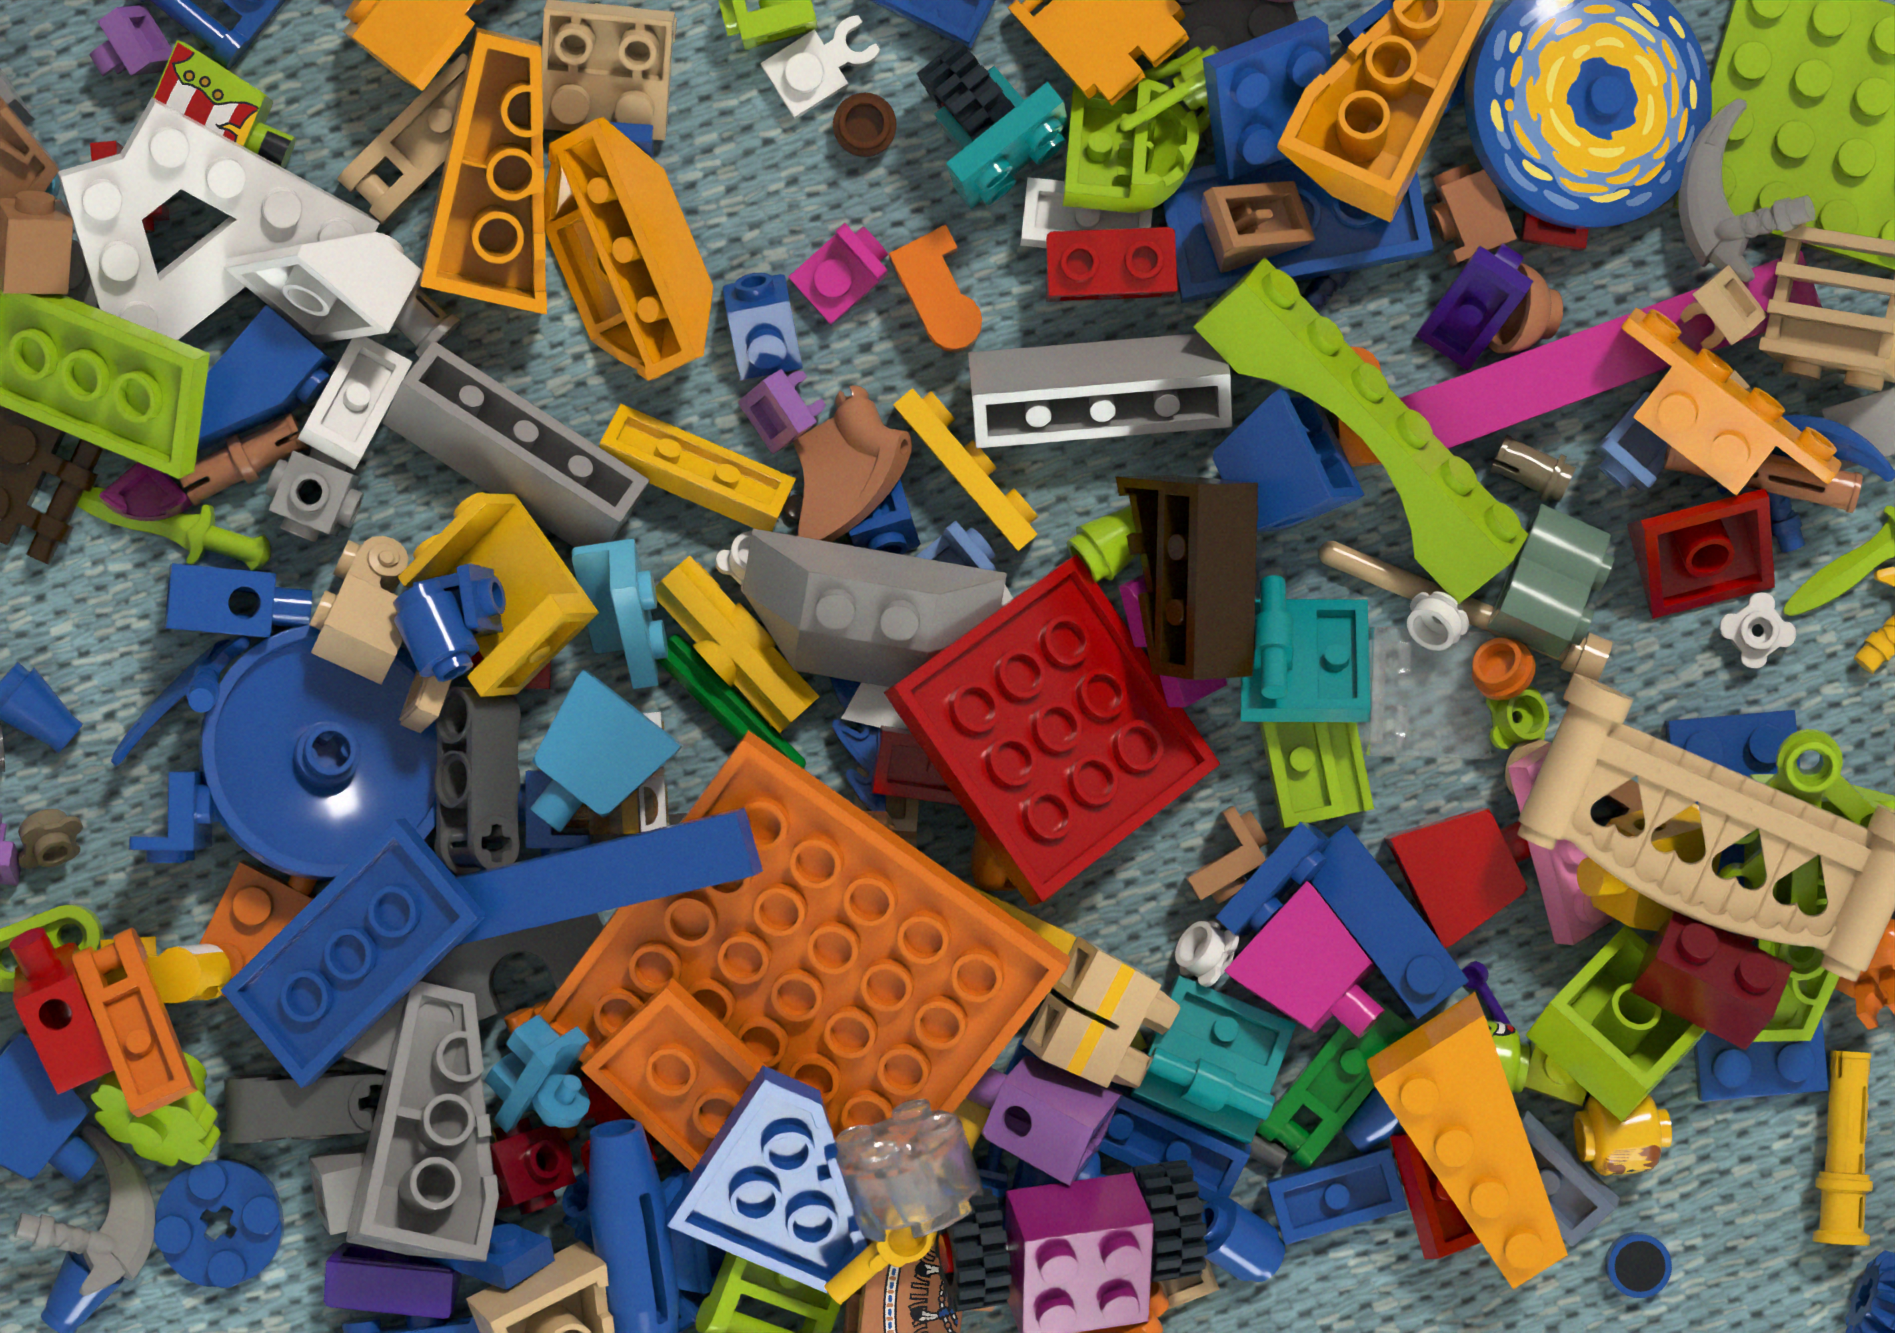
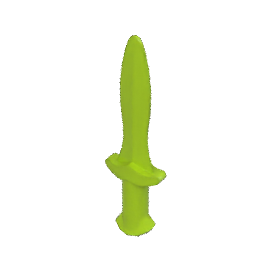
[77,487,272,571]
[1784,505,1895,616]

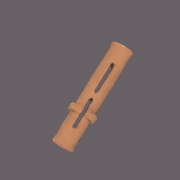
[1663,444,1863,513]

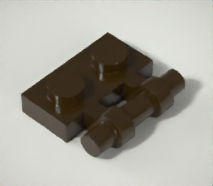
[0,406,103,565]

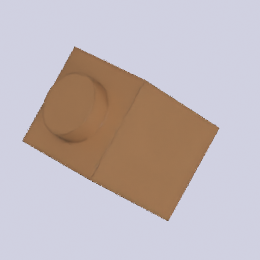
[0,191,73,294]

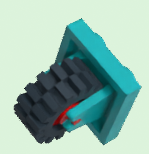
[917,41,1069,209]

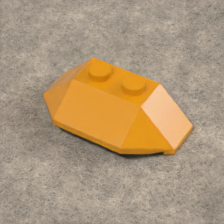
[544,117,714,381]

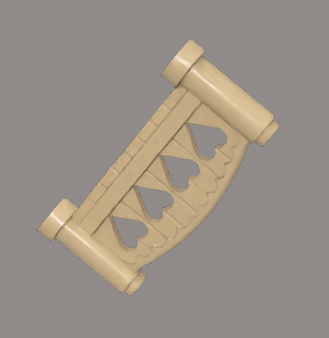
[1517,674,1895,981]

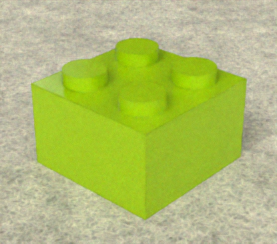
[1525,925,1706,1122]

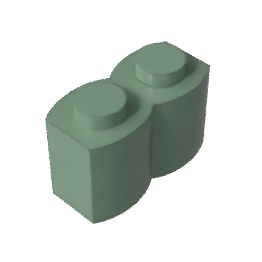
[1488,504,1615,658]

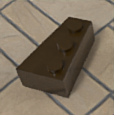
[1116,475,1258,680]

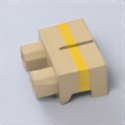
[1022,936,1180,1088]

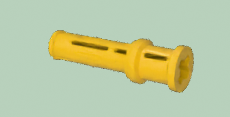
[1812,1050,1873,1246]

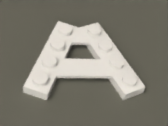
[58,97,380,340]

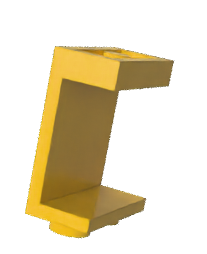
[398,492,599,697]

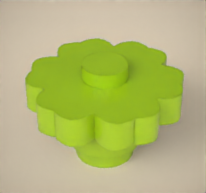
[91,1052,221,1166]

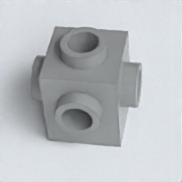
[265,447,364,542]

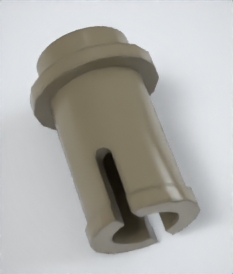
[1489,434,1576,502]

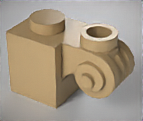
[309,536,409,685]

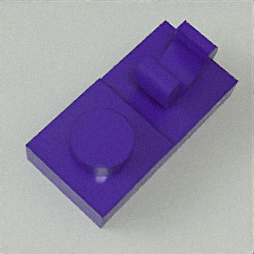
[1415,243,1533,370]

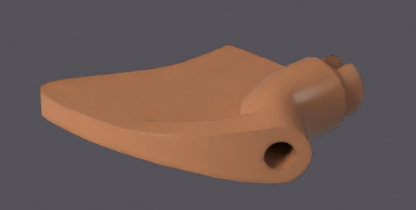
[793,385,912,542]

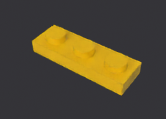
[893,388,1038,552]
[598,403,796,532]

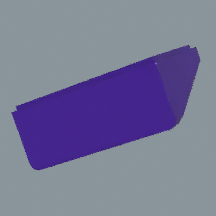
[324,1243,463,1319]

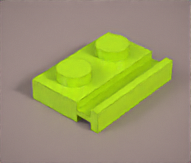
[1259,722,1374,828]

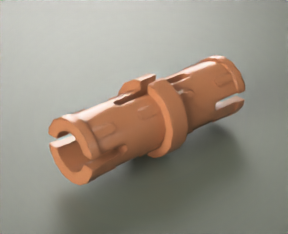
[180,412,310,506]

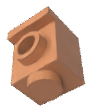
[1430,163,1517,268]

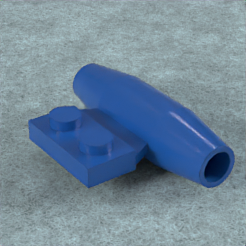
[588,1119,727,1333]

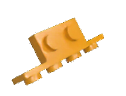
[1621,308,1842,496]

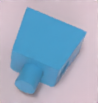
[530,670,683,832]

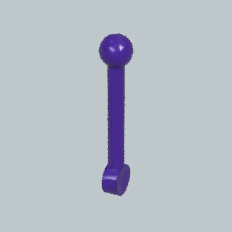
[1462,961,1522,1042]

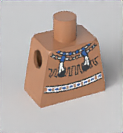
[843,1219,995,1333]

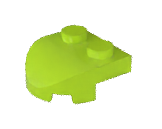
[1062,78,1199,213]

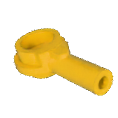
[824,1198,937,1305]

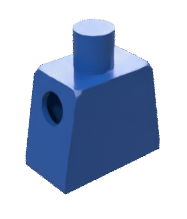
[1213,389,1365,532]
[164,563,312,638]
[0,1032,100,1184]

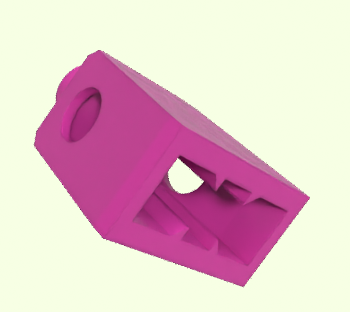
[1224,881,1385,1038]

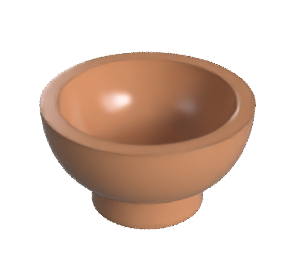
[1488,263,1563,354]

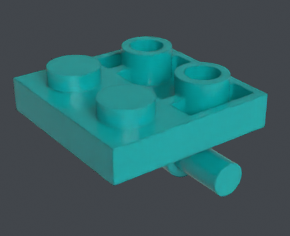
[1240,575,1371,722]
[1129,975,1296,1145]

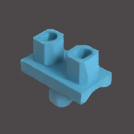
[484,1015,590,1133]

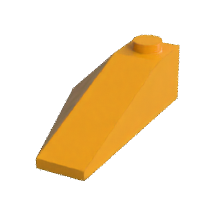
[342,0,484,91]
[1277,0,1495,223]

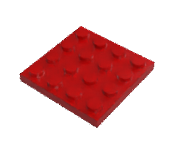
[883,554,1220,907]

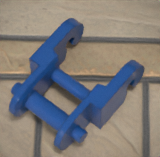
[974,1142,1008,1197]

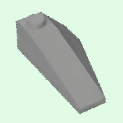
[346,981,499,1262]

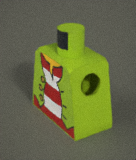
[153,40,296,169]

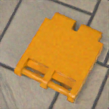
[1007,0,1190,105]

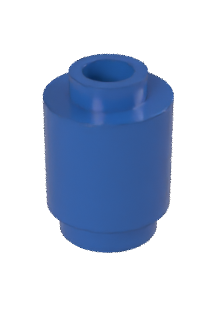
[393,580,479,682]
[1202,1197,1285,1282]

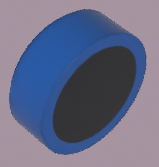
[1605,1232,1672,1298]

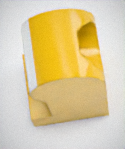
[100,936,231,1003]

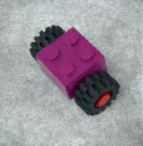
[933,1160,1207,1333]

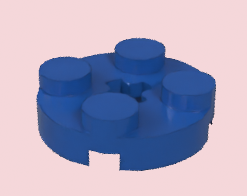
[154,1159,284,1288]

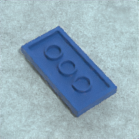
[1161,157,1434,304]
[221,818,487,1088]

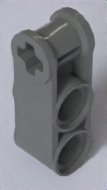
[434,686,521,876]
[224,1070,386,1143]

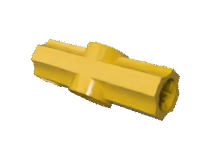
[655,555,820,733]

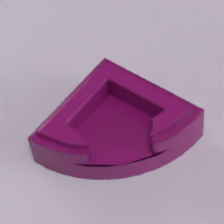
[99,462,192,521]

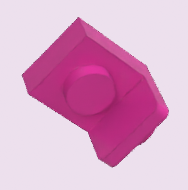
[788,223,889,326]

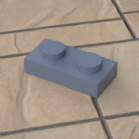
[1520,1110,1620,1247]

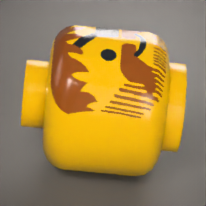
[1573,1094,1672,1176]

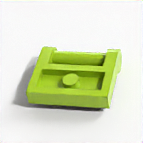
[695,1252,842,1333]

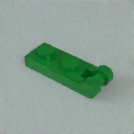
[1256,991,1415,1170]

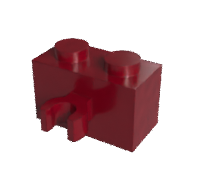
[1629,910,1793,1050]

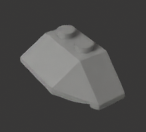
[742,529,1007,687]

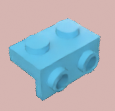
[572,538,668,689]

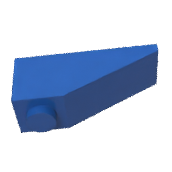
[197,304,336,452]
[1310,824,1469,1019]

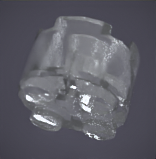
[835,1099,984,1242]

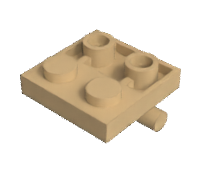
[542,0,677,141]

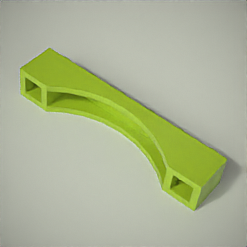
[1193,257,1529,604]

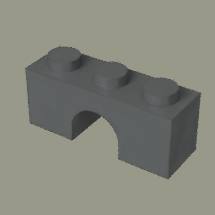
[420,912,606,1021]

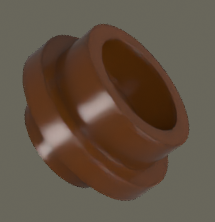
[833,92,897,157]

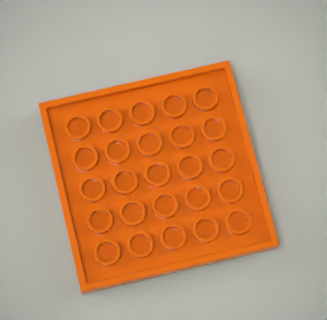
[539,730,1071,1227]

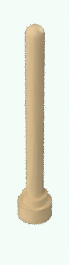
[1319,541,1613,681]

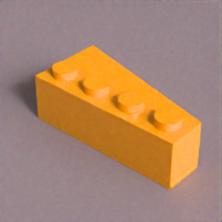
[419,27,547,315]
[1366,992,1568,1289]

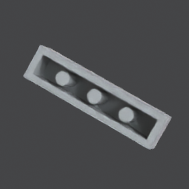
[968,333,1232,448]
[383,341,650,547]

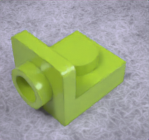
[718,0,818,50]

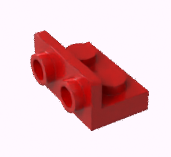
[1045,227,1177,302]

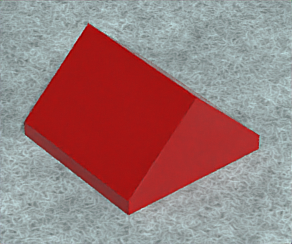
[1627,488,1775,619]

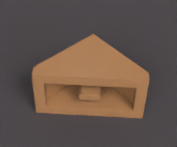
[1200,181,1315,273]

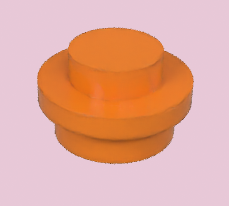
[1472,637,1536,700]

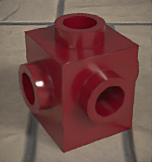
[490,1117,577,1215]

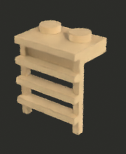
[1758,223,1895,391]

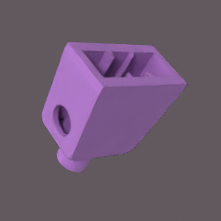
[966,1056,1123,1186]

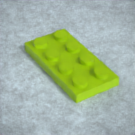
[0,288,210,479]

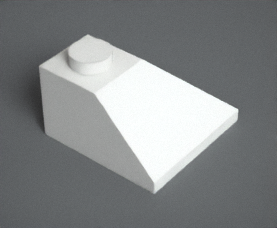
[224,232,422,344]

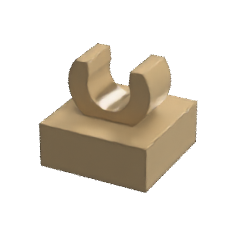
[1680,265,1768,349]

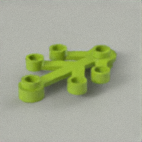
[1718,729,1882,980]

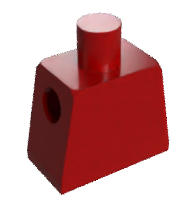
[1384,807,1532,948]
[9,927,114,1094]

